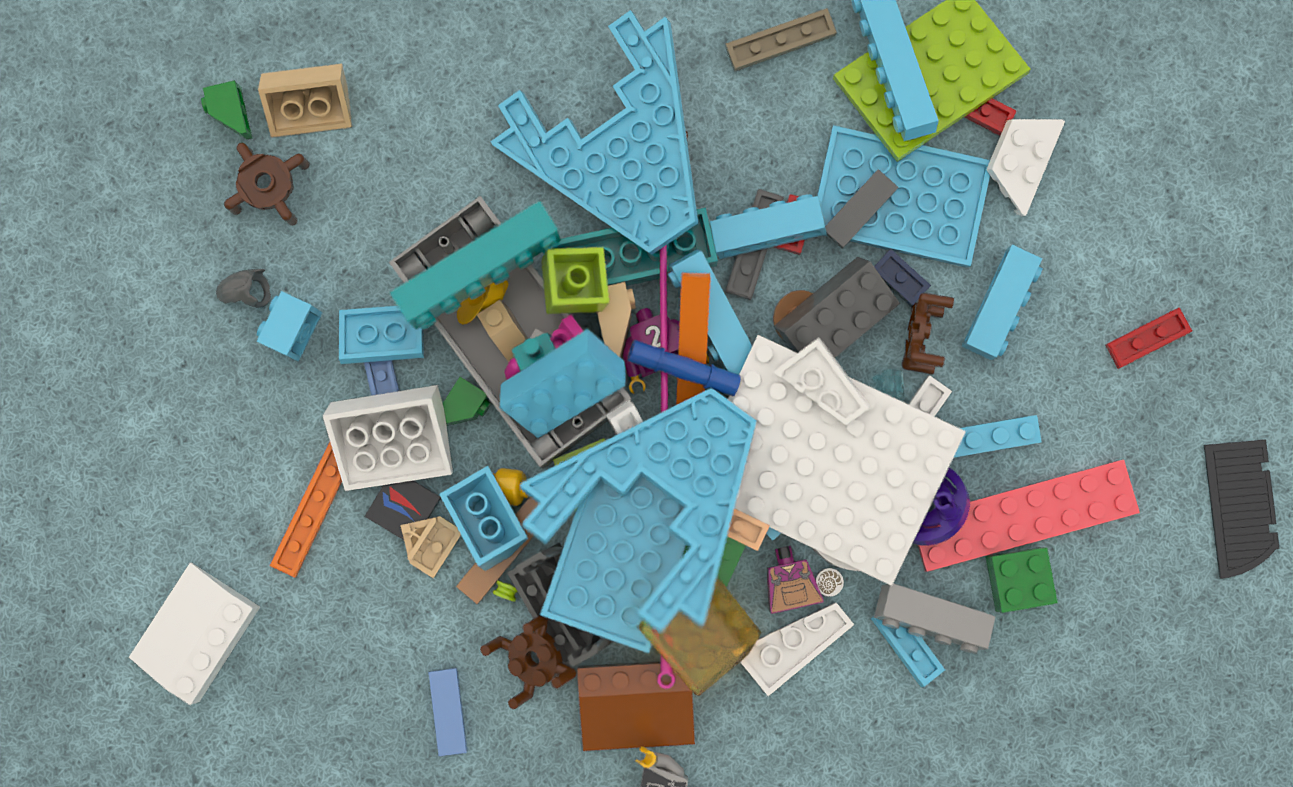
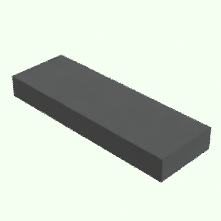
[825,169,898,249]

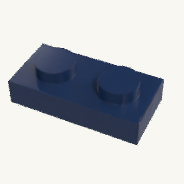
[874,249,931,307]

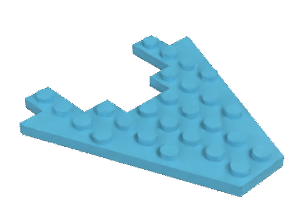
[491,10,698,254]

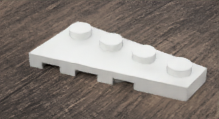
[732,602,854,696]

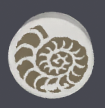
[815,568,844,596]

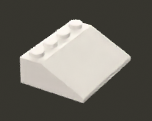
[323,385,453,491]
[129,563,260,705]

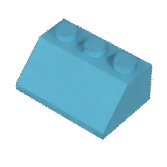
[439,466,528,571]

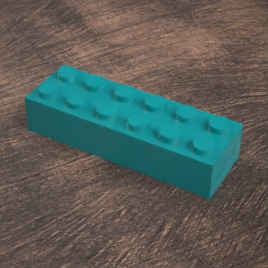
[390,201,561,330]
[557,207,718,286]

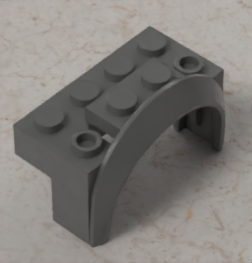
[507,542,613,667]

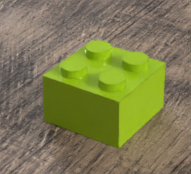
[541,247,609,314]

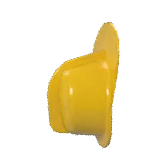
[457,280,509,325]

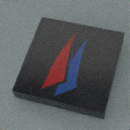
[364,481,441,540]

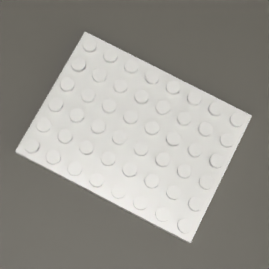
[728,335,966,586]

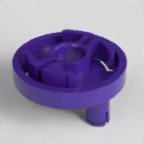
[912,467,970,546]

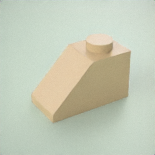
[477,300,528,362]

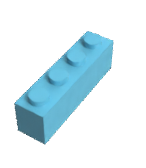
[710,194,827,259]
[962,244,1043,360]

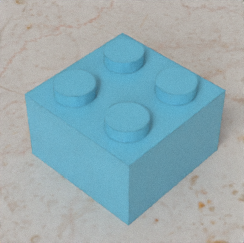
[256,291,322,362]

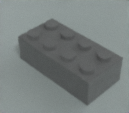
[774,257,900,358]

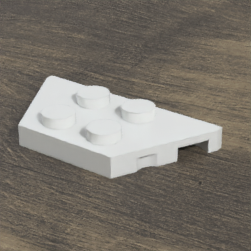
[986,119,1065,216]

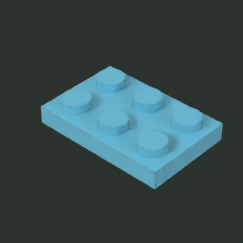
[339,306,424,364]

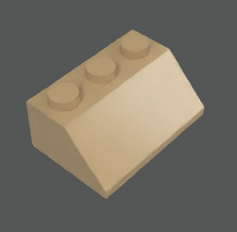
[258,64,352,137]

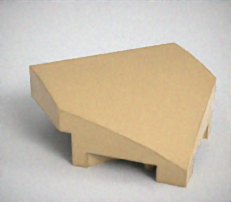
[401,516,461,578]

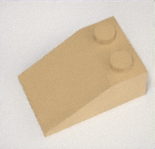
[597,282,636,359]

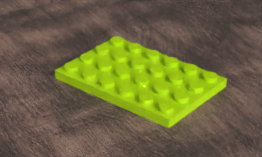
[833,0,1031,162]

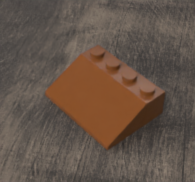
[577,659,695,751]

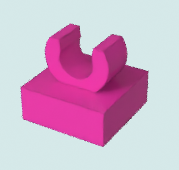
[550,315,583,345]

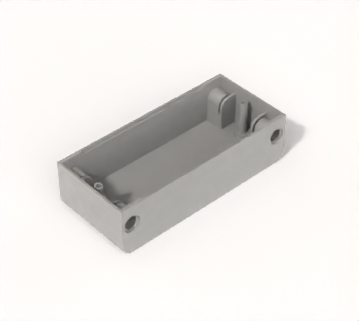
[389,196,632,469]

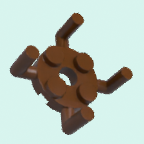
[224,143,310,226]
[902,293,954,375]
[480,615,576,709]

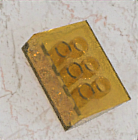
[637,576,762,696]

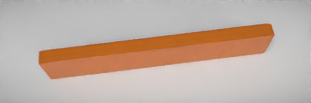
[676,273,711,405]
[270,442,342,578]

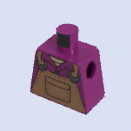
[767,545,824,614]

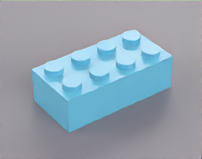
[500,329,625,438]

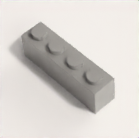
[874,584,995,654]

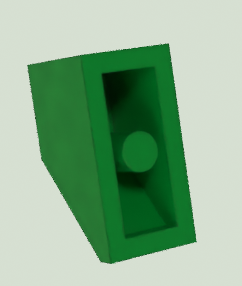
[201,80,253,140]
[443,377,491,426]

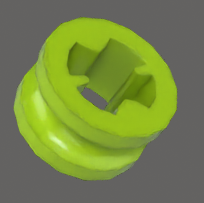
[493,580,518,602]

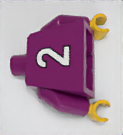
[623,308,709,394]

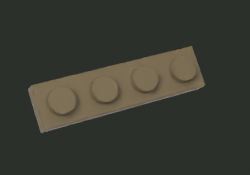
[725,8,837,72]

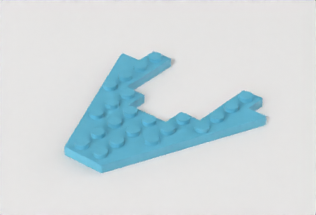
[520,388,757,634]

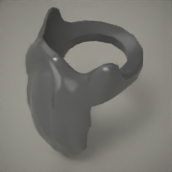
[216,269,271,308]

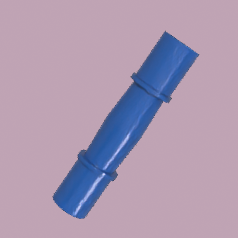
[627,340,741,396]

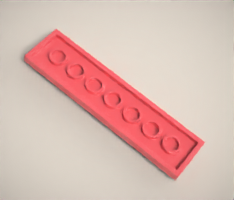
[918,460,1140,572]

